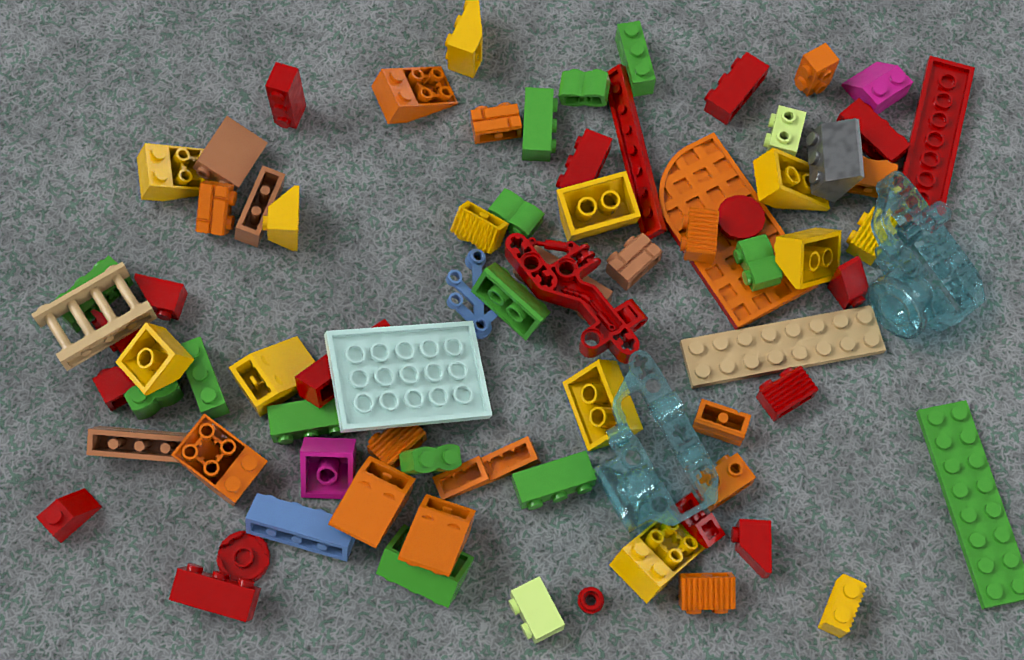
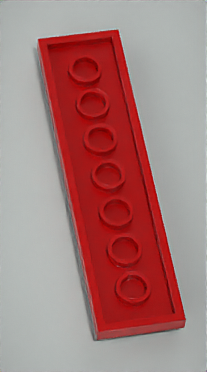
[891,56,975,230]

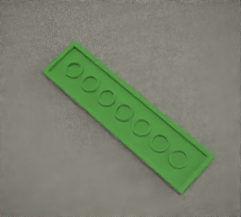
[916,400,1024,610]

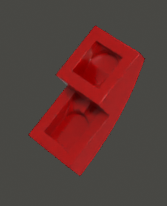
[669,492,726,549]

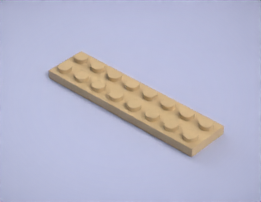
[680,305,886,389]

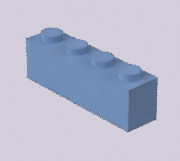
[245,493,356,562]

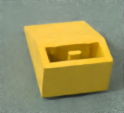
[445,0,483,78]
[137,143,211,201]
[229,336,315,417]
[609,511,705,604]

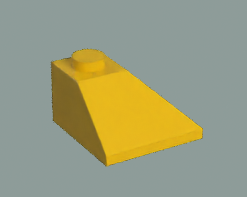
[262,185,299,251]

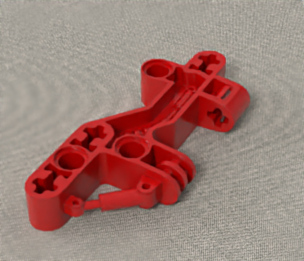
[505,233,648,364]

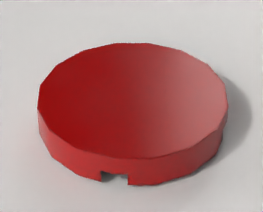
[718,195,765,241]
[216,531,271,582]

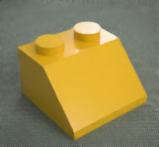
[116,322,194,395]

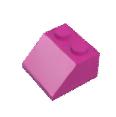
[841,62,913,114]
[300,437,356,499]

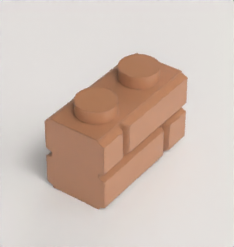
[606,233,663,291]

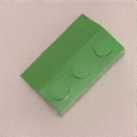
[471,262,551,341]
[376,524,475,608]

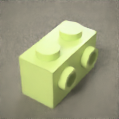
[763,105,807,156]
[508,576,565,644]

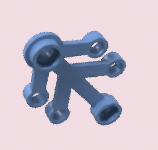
[446,249,498,339]

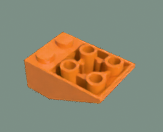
[371,66,458,124]
[171,413,268,507]
[328,455,416,549]
[398,494,476,577]

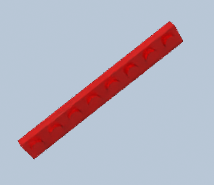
[607,64,667,240]

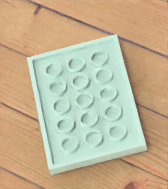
[324,321,492,433]

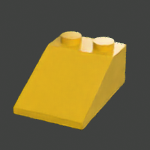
[753,147,830,211]

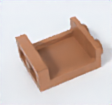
[193,116,268,191]

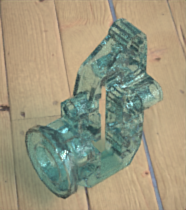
[867,171,985,339]
[593,350,719,534]

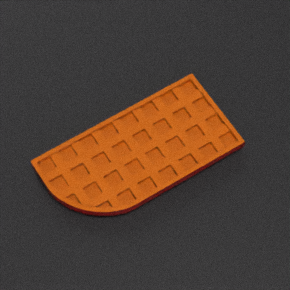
[658,132,819,330]

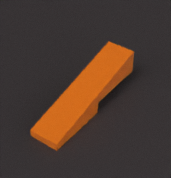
[432,436,541,500]

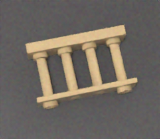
[31,262,157,371]

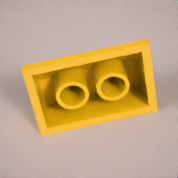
[556,171,641,242]
[774,227,842,290]
[562,359,643,451]

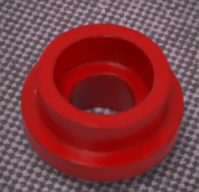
[577,587,604,614]

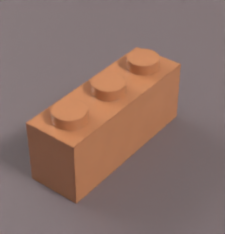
[234,165,285,248]

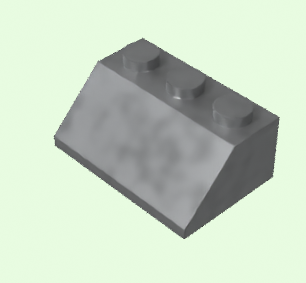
[806,118,865,203]

